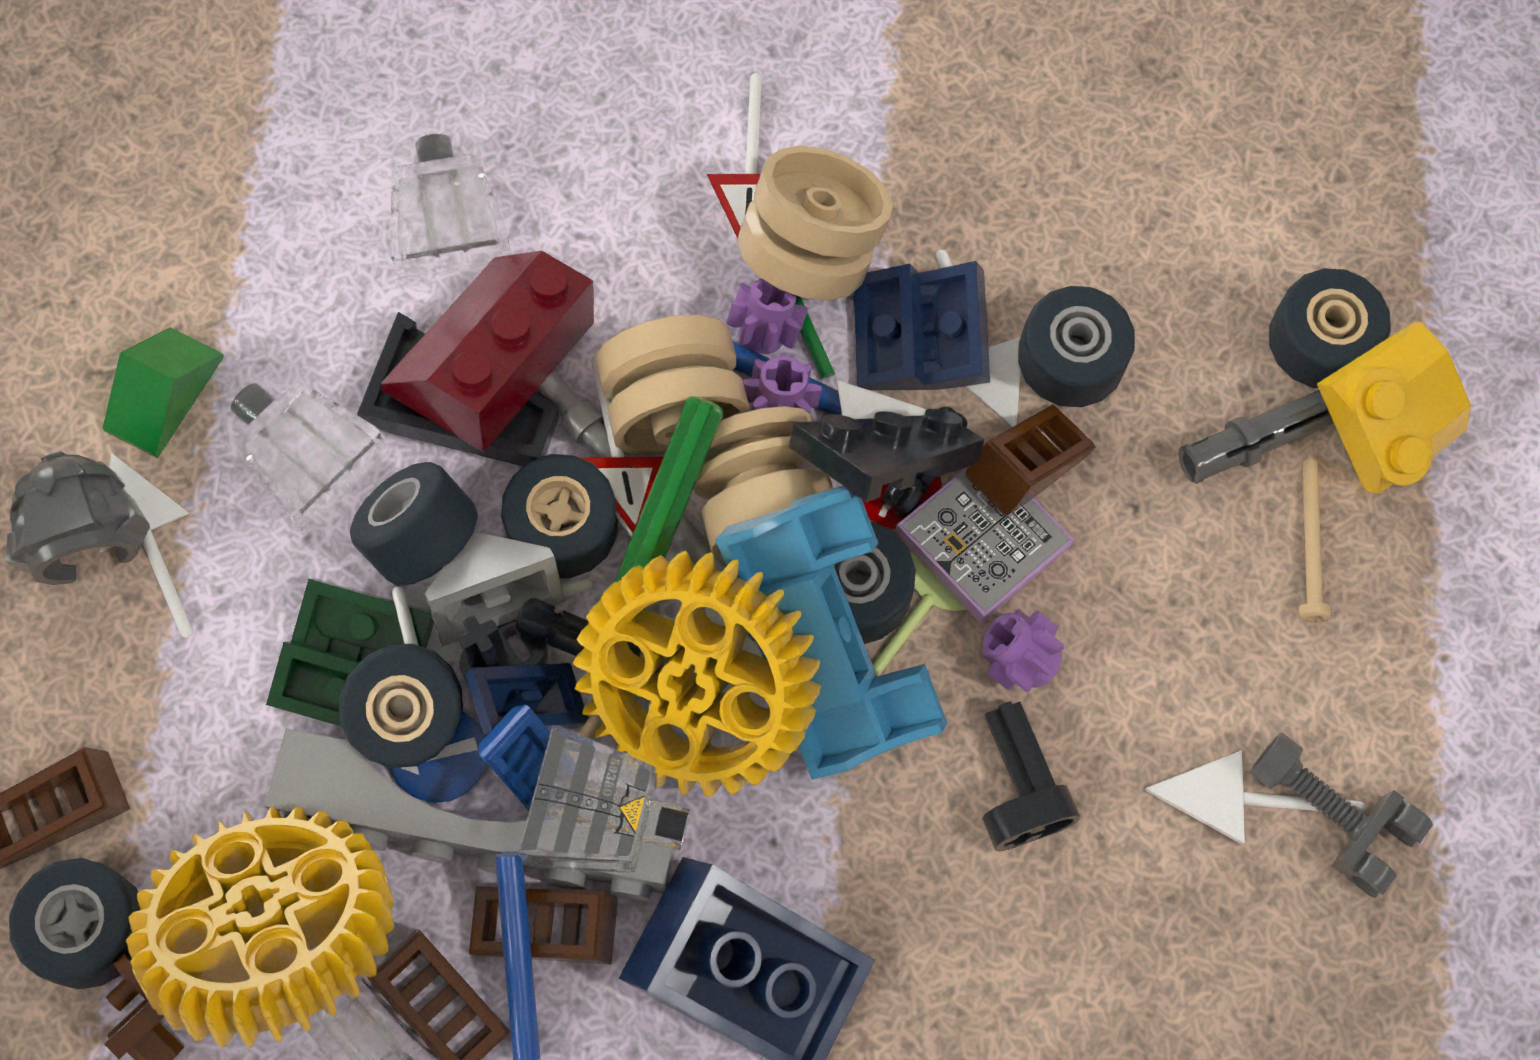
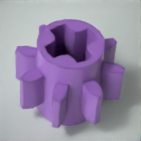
[726,279,808,354]
[743,353,822,414]
[981,609,1064,692]

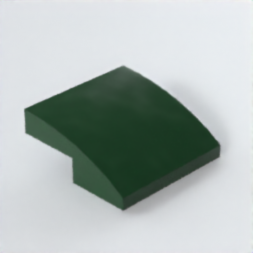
[266,578,434,727]

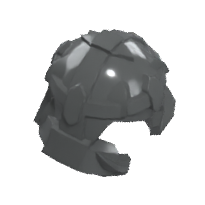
[5,451,150,585]

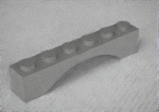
[264,728,682,902]

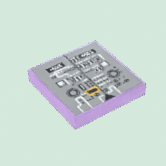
[894,467,1075,624]

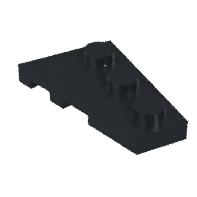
[357,312,559,467]
[789,409,985,502]

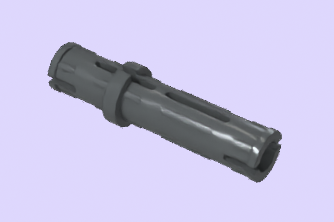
[1178,390,1334,484]

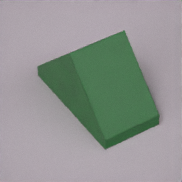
[102,327,224,458]

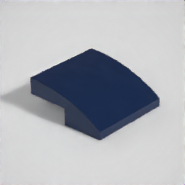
[854,261,990,390]

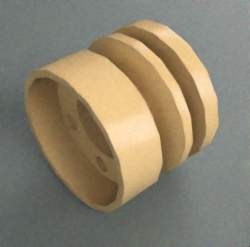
[694,406,833,561]

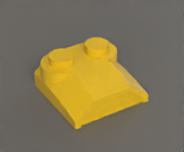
[1317,322,1471,494]

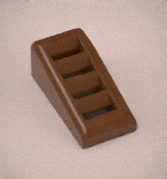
[966,404,1096,515]
[0,747,130,869]
[469,886,618,965]
[366,929,510,1060]

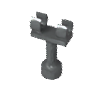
[1249,732,1433,898]

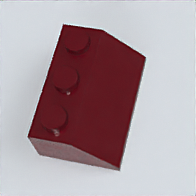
[381,250,594,453]

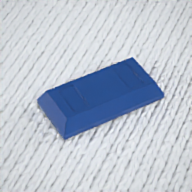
[478,704,576,819]

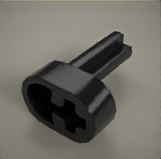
[458,615,548,687]
[982,701,1080,851]

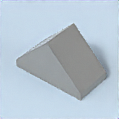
[425,531,565,647]

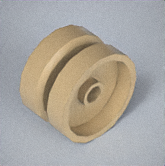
[737,146,893,301]
[595,315,749,456]

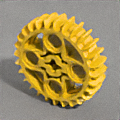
[573,551,822,798]
[126,806,394,1048]

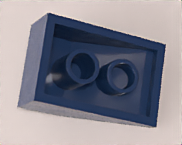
[618,857,875,1060]

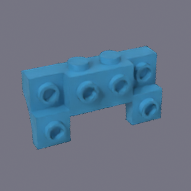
[715,486,948,780]

